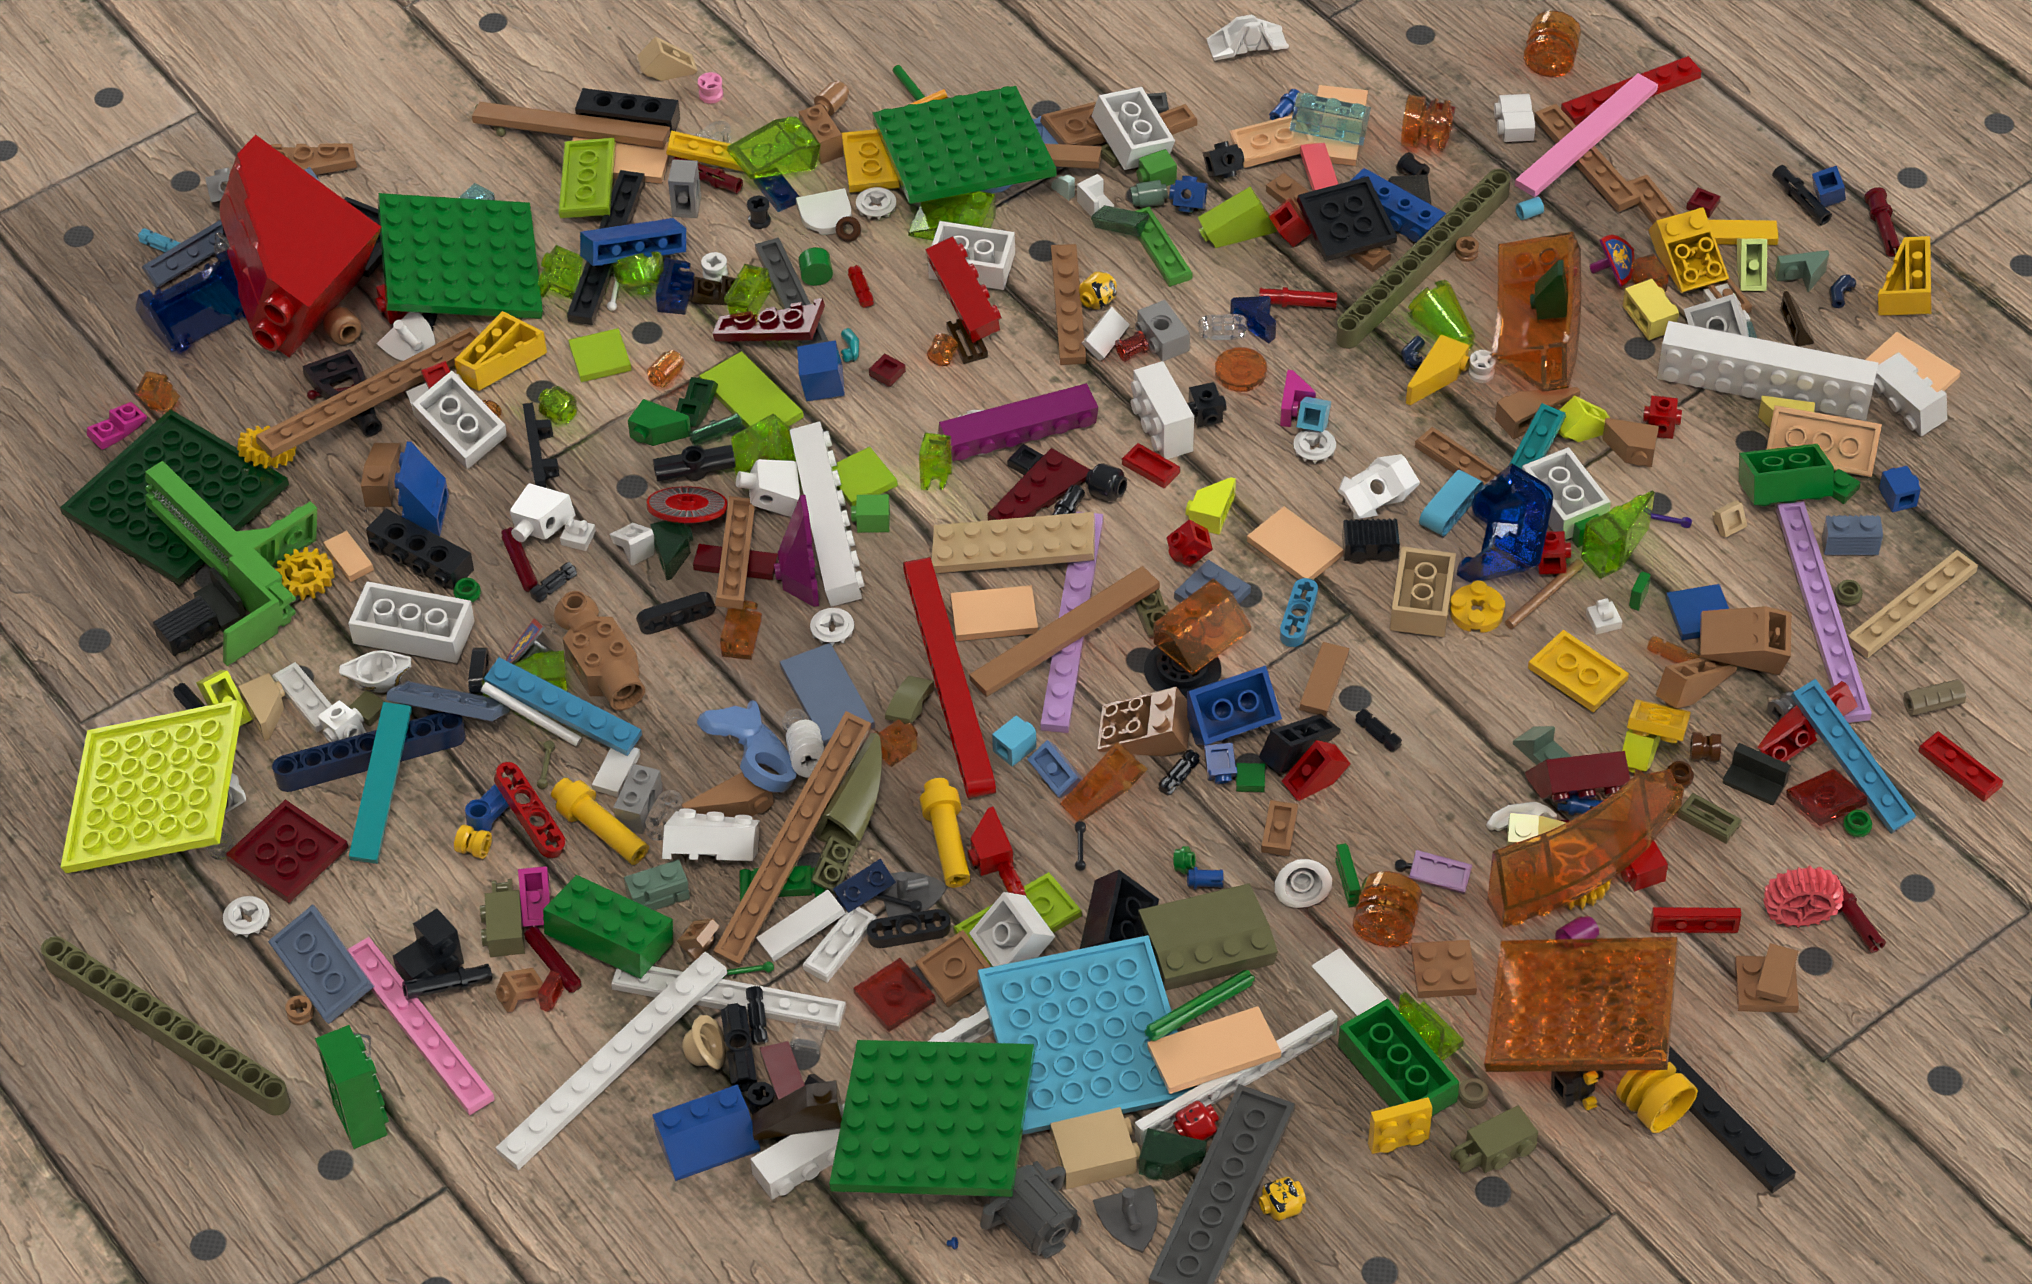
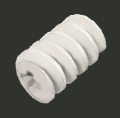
[786,719,825,778]

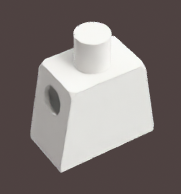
[736,459,800,517]
[510,483,576,542]

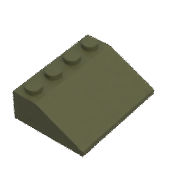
[1138,883,1278,991]

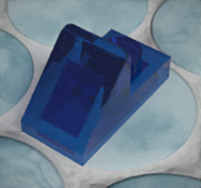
[1230,296,1276,344]

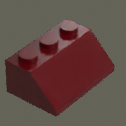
[1525,751,1631,802]

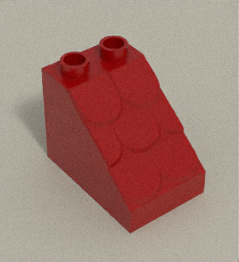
[220,134,382,358]

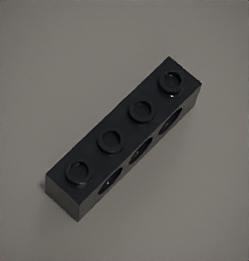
[575,88,680,137]
[366,508,474,591]

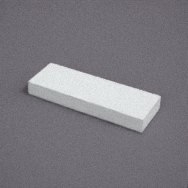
[272,662,332,733]
[756,890,845,962]
[803,907,877,983]

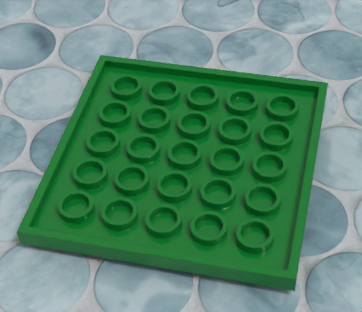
[872,86,1057,204]
[377,193,543,319]
[829,1040,1035,1197]

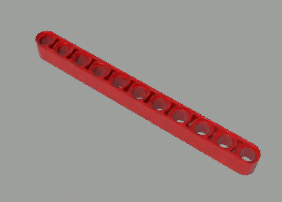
[903,557,996,799]

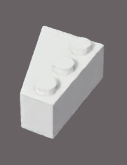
[1874,352,1947,437]
[662,808,760,861]

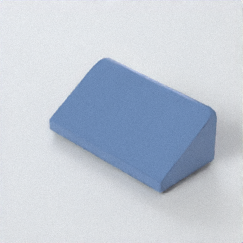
[1027,740,1086,798]

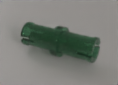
[688,413,743,446]

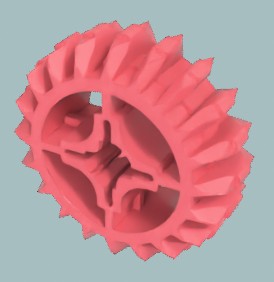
[1763,865,1844,928]

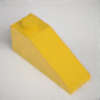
[1406,335,1470,405]

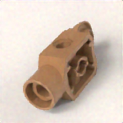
[553,591,645,711]

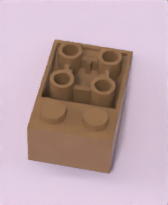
[1699,606,1792,675]
[1097,687,1190,756]

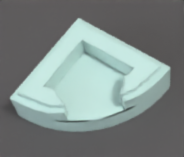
[1051,175,1075,201]

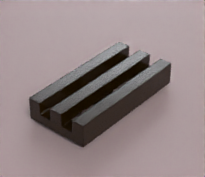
[946,319,988,364]

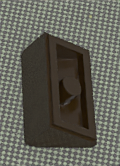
[1780,291,1814,347]

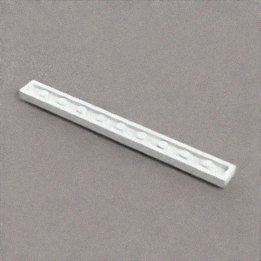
[496,951,727,1170]

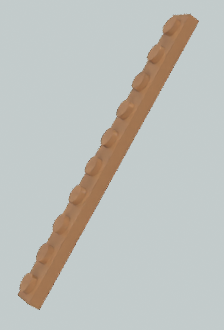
[256,327,479,458]
[713,711,871,967]

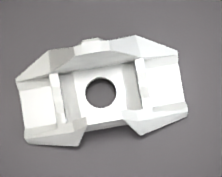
[1206,15,1289,61]
[1338,454,1420,519]

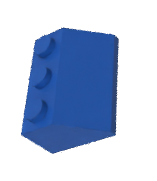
[1187,666,1282,745]
[652,1084,761,1181]

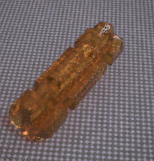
[1647,636,1700,663]

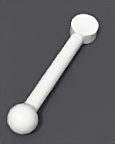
[607,270,624,311]

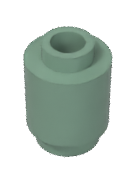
[1130,180,1168,209]

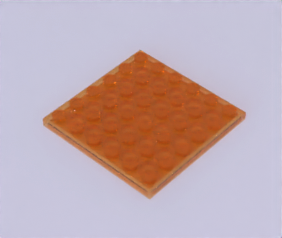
[1484,937,1679,1072]

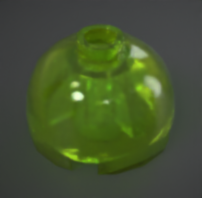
[612,251,665,295]

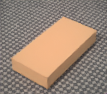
[323,530,374,582]

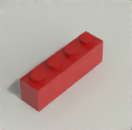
[925,236,1002,343]

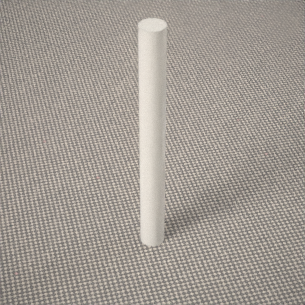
[481,682,582,747]

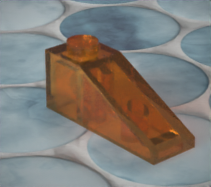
[1060,742,1148,822]

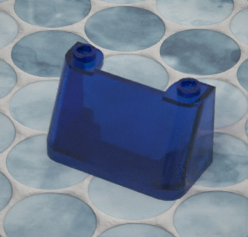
[135,249,246,354]
[1456,463,1553,583]

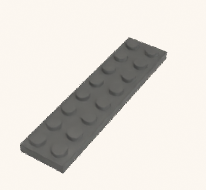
[1149,1084,1295,1284]

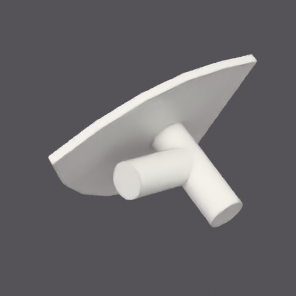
[376,312,436,361]

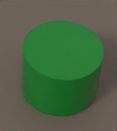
[798,247,833,286]

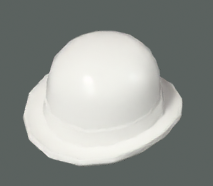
[1275,859,1332,908]

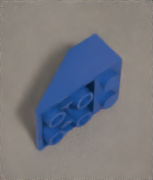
[394,441,449,536]

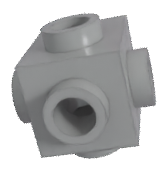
[205,168,230,203]

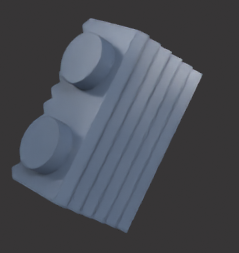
[1822,515,1883,555]

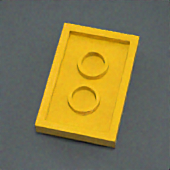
[842,129,899,193]
[1528,630,1629,713]
[1627,699,1691,743]

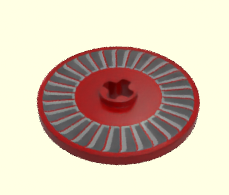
[647,486,727,523]

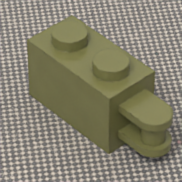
[480,879,525,957]
[1450,1105,1538,1173]

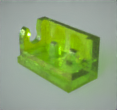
[724,264,772,315]
[919,433,953,490]

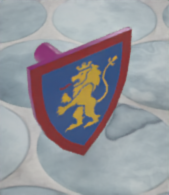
[1589,234,1635,287]

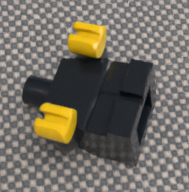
[1551,1061,1604,1110]

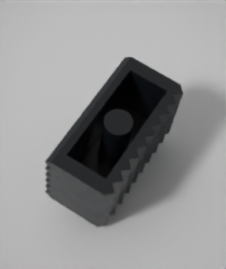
[1342,518,1400,562]
[153,595,220,656]

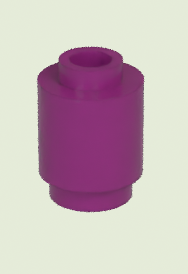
[1555,916,1599,955]

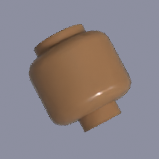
[323,307,361,345]

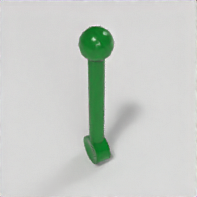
[722,961,774,979]

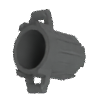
[980,1161,1081,1258]

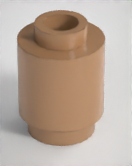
[814,81,849,116]

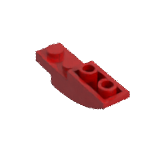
[1758,681,1858,762]

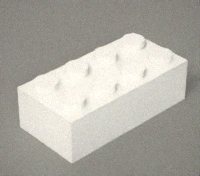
[348,582,475,663]

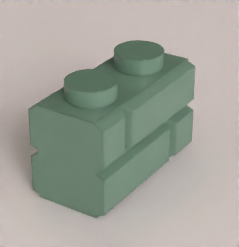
[624,859,690,910]

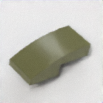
[1134,589,1176,638]
[885,676,934,725]
[811,835,856,895]

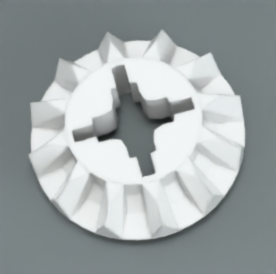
[856,187,896,220]
[1293,429,1336,464]
[810,608,854,646]
[223,896,270,938]

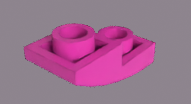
[87,402,147,450]

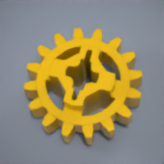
[237,426,296,469]
[275,547,335,601]

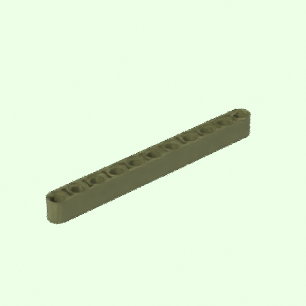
[1336,169,1511,349]
[41,936,291,1115]

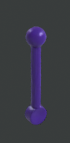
[1635,509,1692,528]

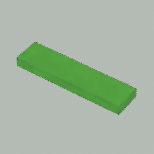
[1126,206,1193,287]

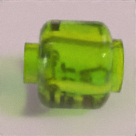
[538,386,578,425]

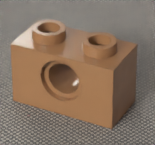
[798,104,843,164]

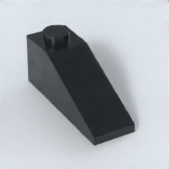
[1259,714,1341,773]

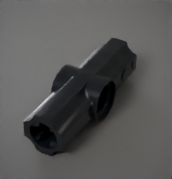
[653,445,736,482]
[720,1003,757,1092]

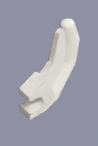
[1486,802,1557,831]

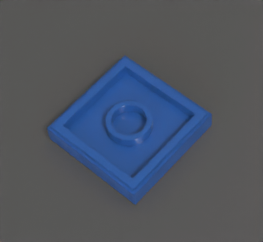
[1666,584,1729,640]

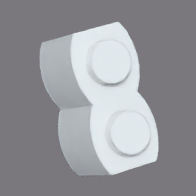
[1494,94,1535,142]

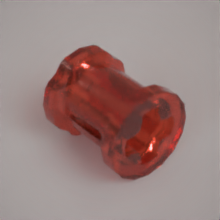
[1115,331,1149,362]

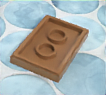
[1040,102,1107,146]

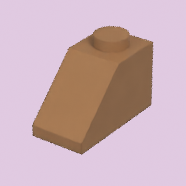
[1603,418,1659,467]

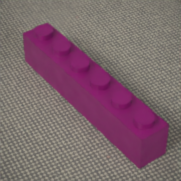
[937,383,1099,462]

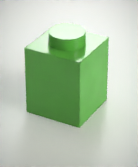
[1136,149,1177,186]
[851,494,890,533]

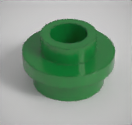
[453,578,481,603]
[1843,809,1872,837]
[1173,846,1196,875]

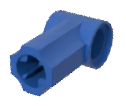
[465,784,516,832]

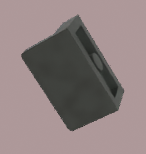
[193,567,246,632]
[1722,743,1791,805]

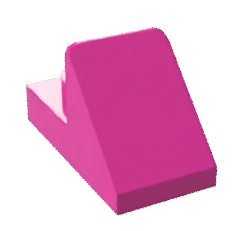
[1280,370,1316,427]
[518,866,551,927]

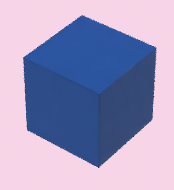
[797,340,845,402]

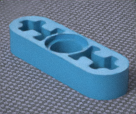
[1280,578,1318,647]

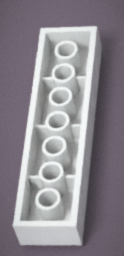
[1657,321,1879,421]

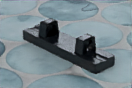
[523,402,560,488]

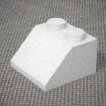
[969,892,1055,967]

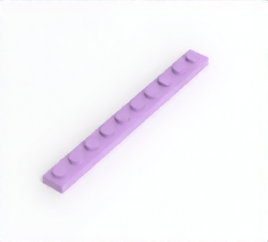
[1776,501,1872,723]
[1041,512,1103,733]

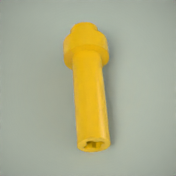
[551,778,649,865]
[919,778,971,888]

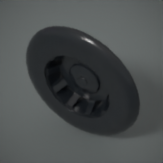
[1144,638,1221,699]

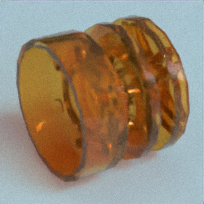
[1523,11,1581,78]
[1401,94,1453,152]
[1353,871,1422,947]

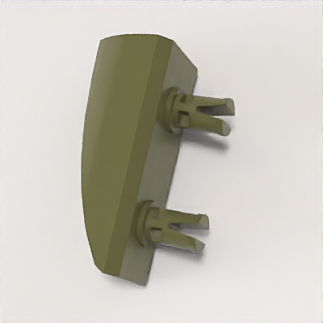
[814,733,882,849]

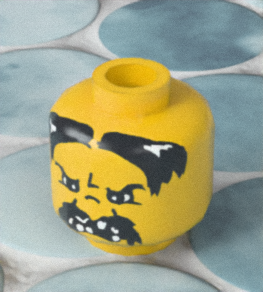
[1079,271,1117,310]
[1258,1177,1306,1221]

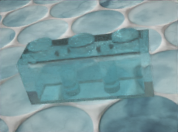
[1289,92,1371,146]

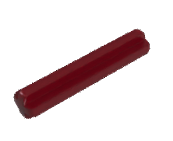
[501,527,538,592]
[524,926,582,993]

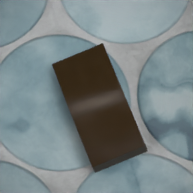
[691,275,747,305]

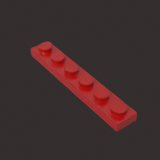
[1561,56,1702,125]

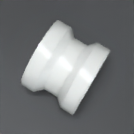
[701,252,728,282]
[1469,350,1496,383]

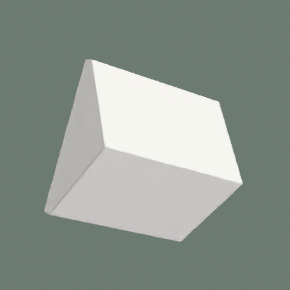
[1684,294,1749,337]

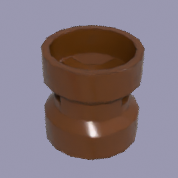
[1690,732,1721,762]

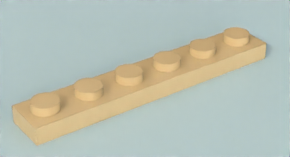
[1847,550,1978,658]

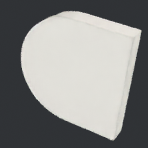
[796,188,852,235]

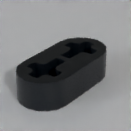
[468,648,489,694]

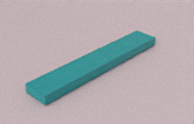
[349,702,412,864]

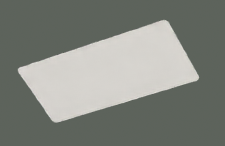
[1312,948,1387,1016]

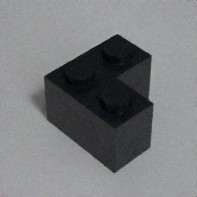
[393,908,464,981]

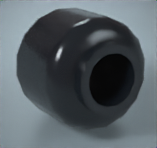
[1086,463,1127,501]

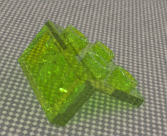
[731,413,796,476]
[1398,992,1464,1061]

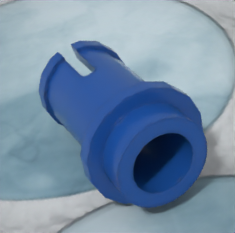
[1187,867,1223,890]

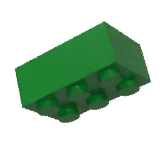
[1739,443,1834,506]

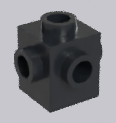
[1202,141,1244,179]
[1187,382,1227,428]

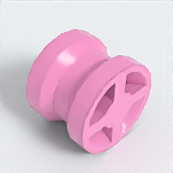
[698,72,723,104]

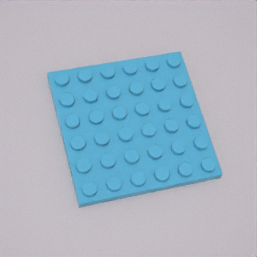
[977,935,1195,1135]

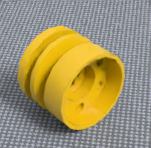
[1616,1052,1698,1133]

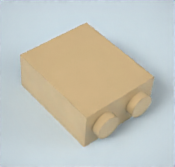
[1050,1107,1141,1189]

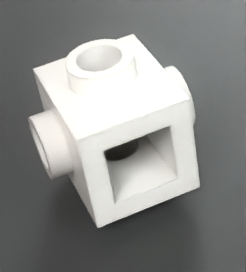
[317,700,366,742]

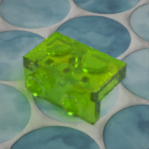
[537,245,583,299]

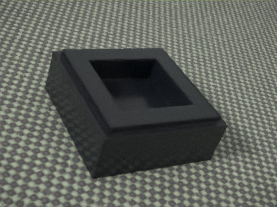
[1007,444,1044,475]

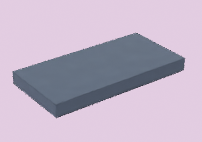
[780,643,875,747]
[386,681,510,721]
[268,904,375,1024]

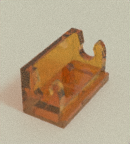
[720,600,762,660]

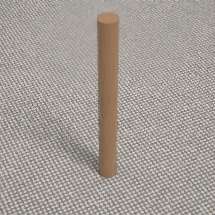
[1505,559,1584,629]

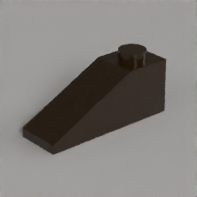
[752,1080,843,1140]

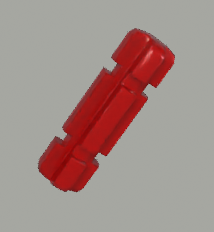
[848,265,874,308]
[998,861,1027,896]

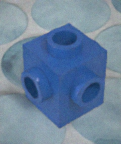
[1169,175,1208,212]

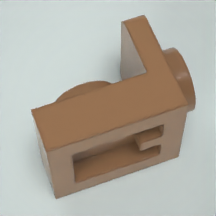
[677,918,720,961]
[495,968,546,1012]

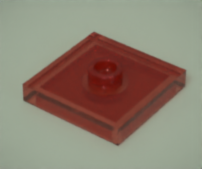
[1786,769,1867,826]
[853,958,936,1032]

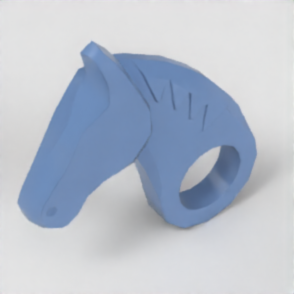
[697,700,797,793]

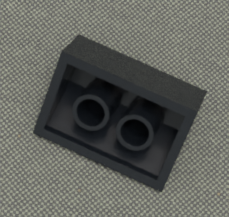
[1080,870,1159,949]

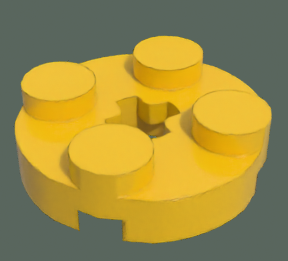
[1450,580,1505,633]

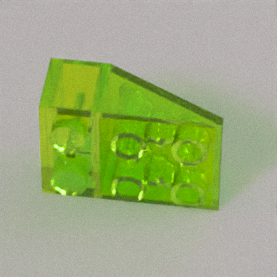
[1581,490,1655,579]

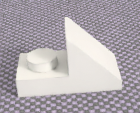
[610,523,654,566]

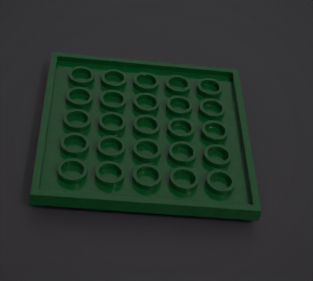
[60,409,289,586]

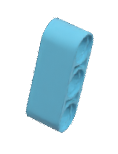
[1419,470,1484,537]

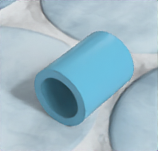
[1515,196,1544,221]

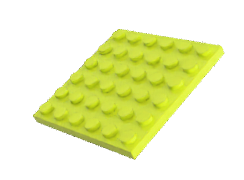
[60,700,243,873]

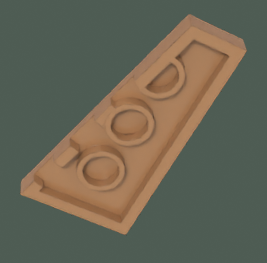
[271,143,357,175]

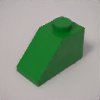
[628,399,691,446]

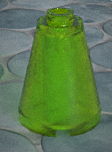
[1407,280,1475,349]

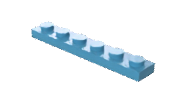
[484,657,642,756]
[1791,679,1916,833]

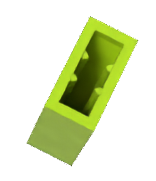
[1198,186,1277,248]

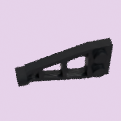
[303,349,382,437]

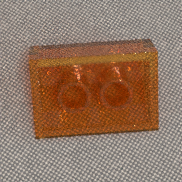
[1154,578,1252,675]

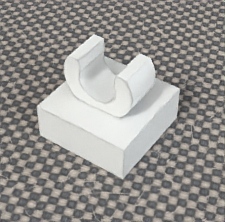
[560,517,596,551]
[1586,598,1622,635]

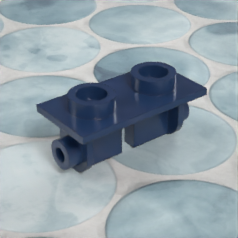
[833,858,896,913]

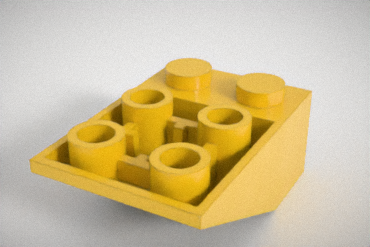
[1648,207,1729,293]

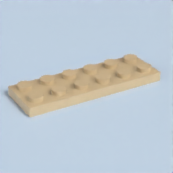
[932,512,1095,573]

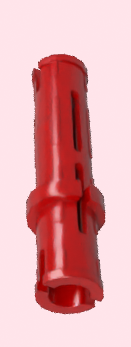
[1258,287,1337,309]

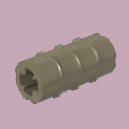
[1903,679,1966,716]

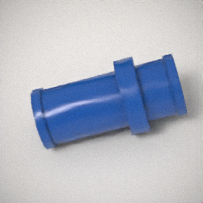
[1269,89,1303,120]
[1557,795,1603,819]

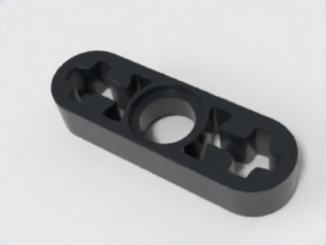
[636,592,716,634]
[867,909,951,948]

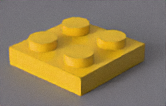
[1368,1097,1433,1154]

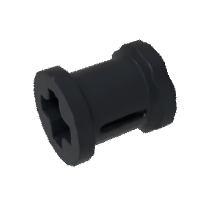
[1396,152,1430,185]
[747,195,771,229]
[747,1082,775,1114]

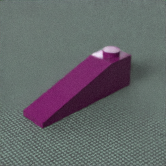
[774,495,819,607]

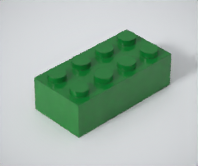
[543,875,673,979]
[1338,998,1460,1116]
[315,1025,389,1149]

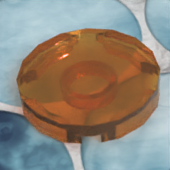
[1215,347,1267,392]

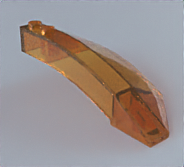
[1490,232,1581,392]
[1487,769,1684,928]

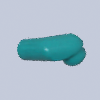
[841,328,859,363]

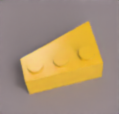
[1878,236,1932,316]
[454,311,547,391]

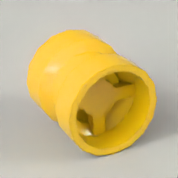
[454,824,492,859]

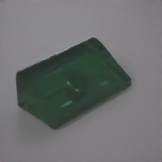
[1091,205,1150,237]

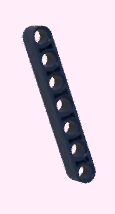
[272,712,466,792]

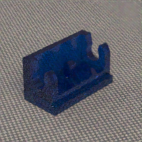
[655,257,695,315]

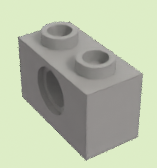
[668,160,701,218]
[1135,300,1190,361]
[613,764,663,834]

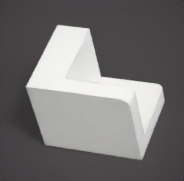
[1077,174,1114,220]

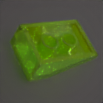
[727,116,821,179]
[908,191,996,241]

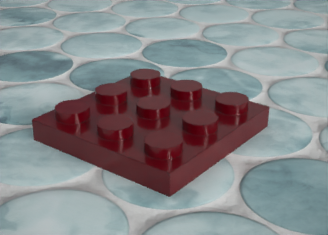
[225,799,349,903]

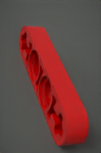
[494,762,565,858]

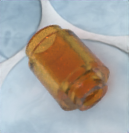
[647,350,685,388]

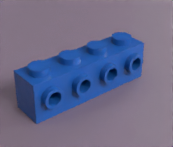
[1350,168,1446,243]
[580,218,686,266]

